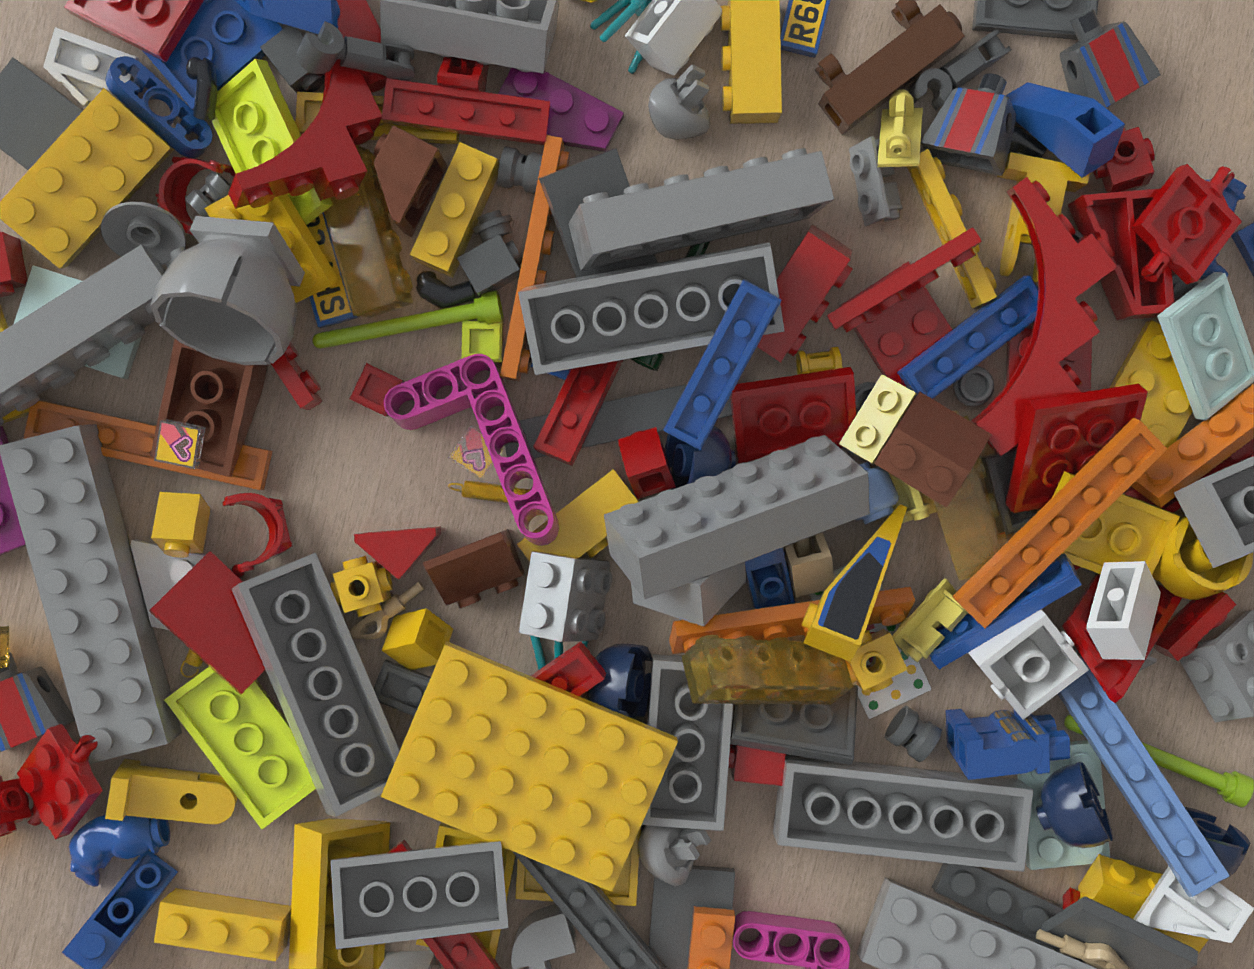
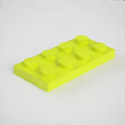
[211,59,333,225]
[164,667,316,829]

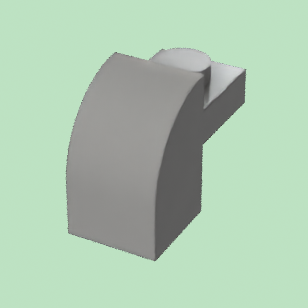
[511,904,577,969]

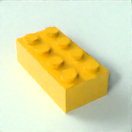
[0,88,175,269]

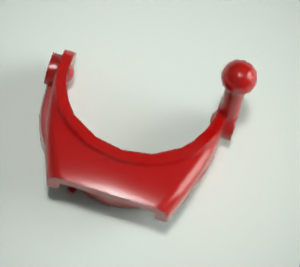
[155,157,235,236]
[222,493,293,578]

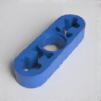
[105,56,213,158]

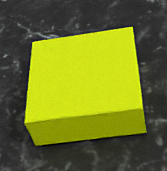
[461,321,503,363]

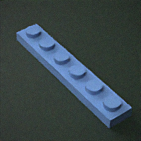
[1058,657,1230,897]

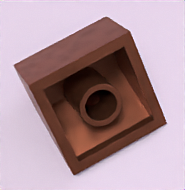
[373,125,448,237]
[874,391,992,508]
[423,529,525,609]

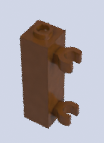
[815,0,965,136]

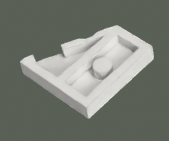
[43,27,139,107]
[130,539,206,630]

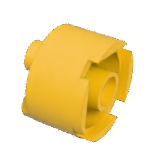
[1152,516,1253,600]

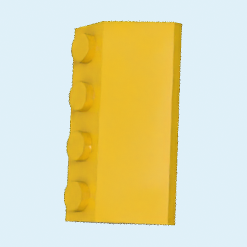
[289,818,390,969]

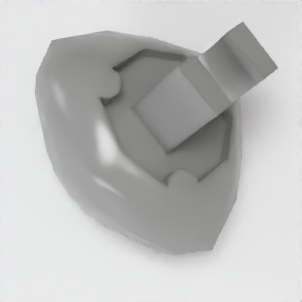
[648,65,711,140]
[638,825,711,887]

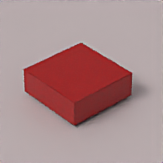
[349,363,405,417]

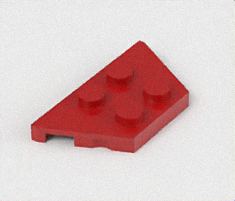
[1062,573,1182,703]

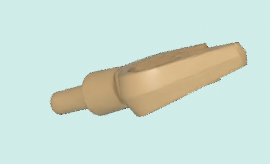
[349,581,425,639]
[1036,929,1130,969]

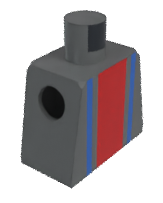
[1060,8,1161,108]
[921,73,1016,176]
[0,652,75,752]

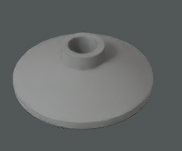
[101,202,186,265]

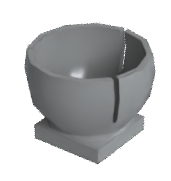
[151,216,305,365]

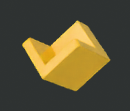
[381,608,454,670]

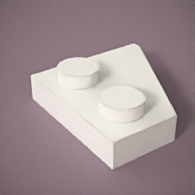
[1133,866,1254,943]

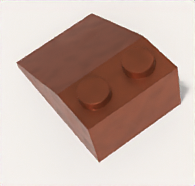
[150,339,268,477]

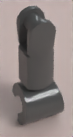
[296,21,415,81]
[907,29,1012,110]

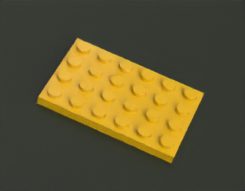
[381,641,678,892]

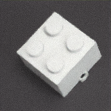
[968,610,1089,720]

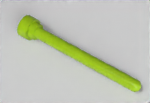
[312,290,504,349]
[1064,715,1254,808]

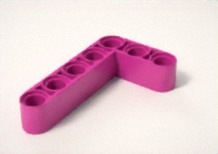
[384,354,559,546]
[733,911,850,969]

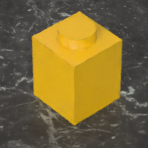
[151,492,211,558]

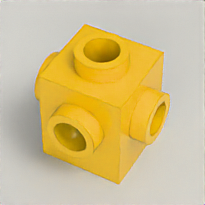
[330,555,393,617]
[839,628,908,692]

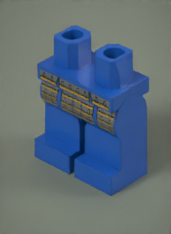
[945,708,1070,780]

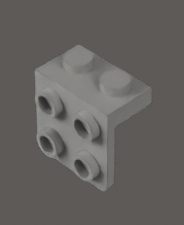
[519,551,612,642]
[1180,610,1254,722]

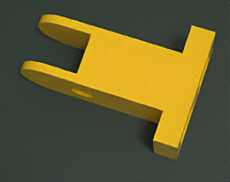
[997,152,1090,283]
[105,759,237,825]

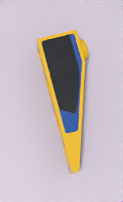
[801,504,908,662]

